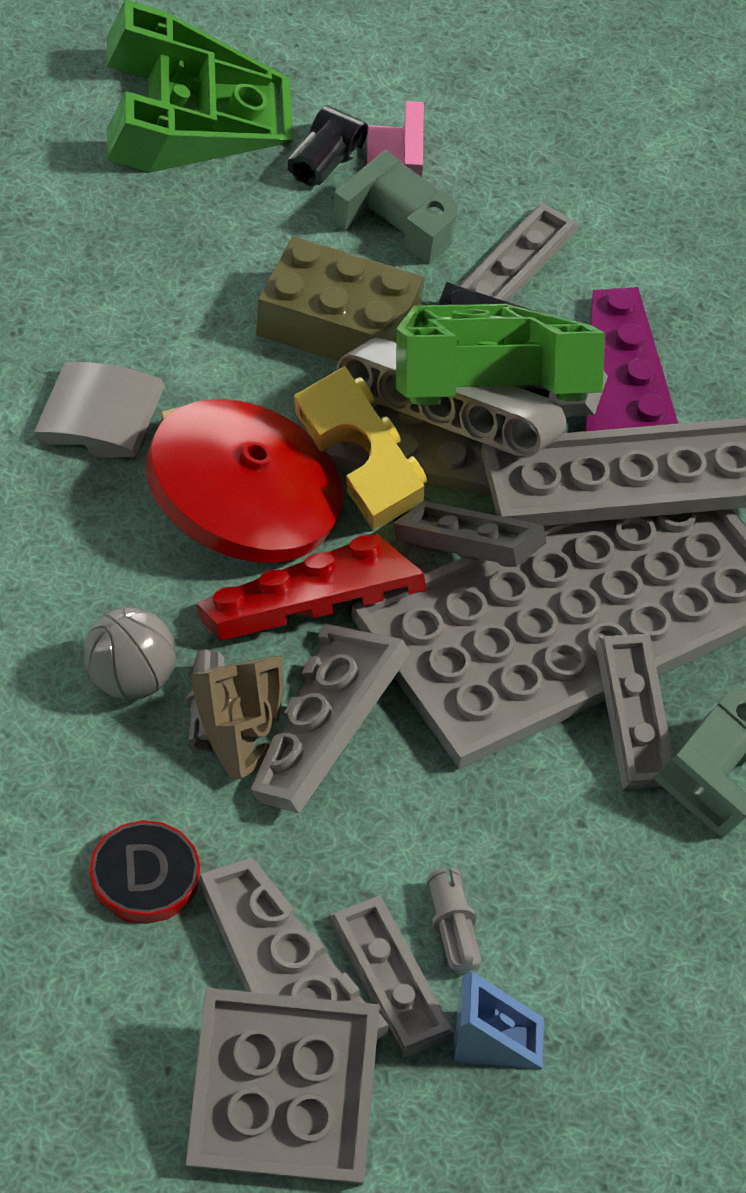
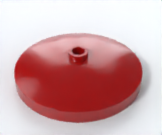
[146,399,343,563]

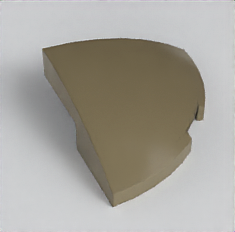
[191,655,283,779]

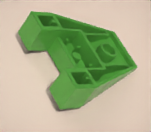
[107,0,293,172]
[396,304,605,405]

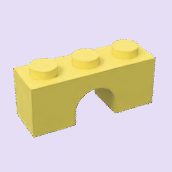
[294,366,427,530]

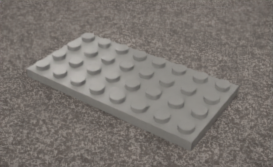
[351,509,746,769]

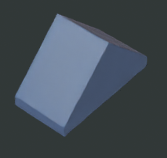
[454,972,544,1070]

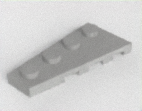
[250,624,410,813]
[200,857,389,1039]

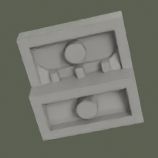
[34,362,165,458]

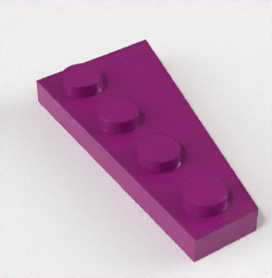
[584,287,678,432]

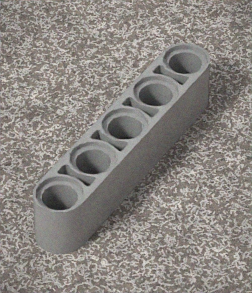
[336,337,566,458]

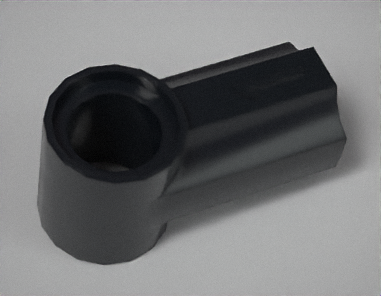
[287,105,368,187]

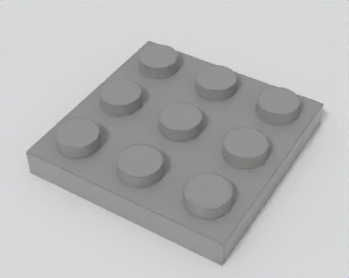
[186,987,380,1185]

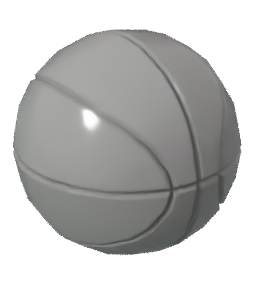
[83,607,176,700]

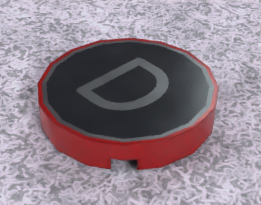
[89,820,200,924]

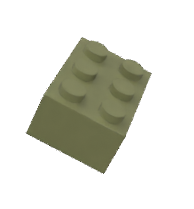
[256,236,425,361]

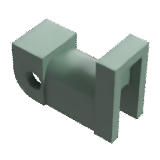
[331,150,458,264]
[653,689,746,838]

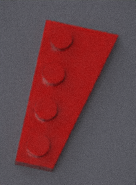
[196,534,427,641]

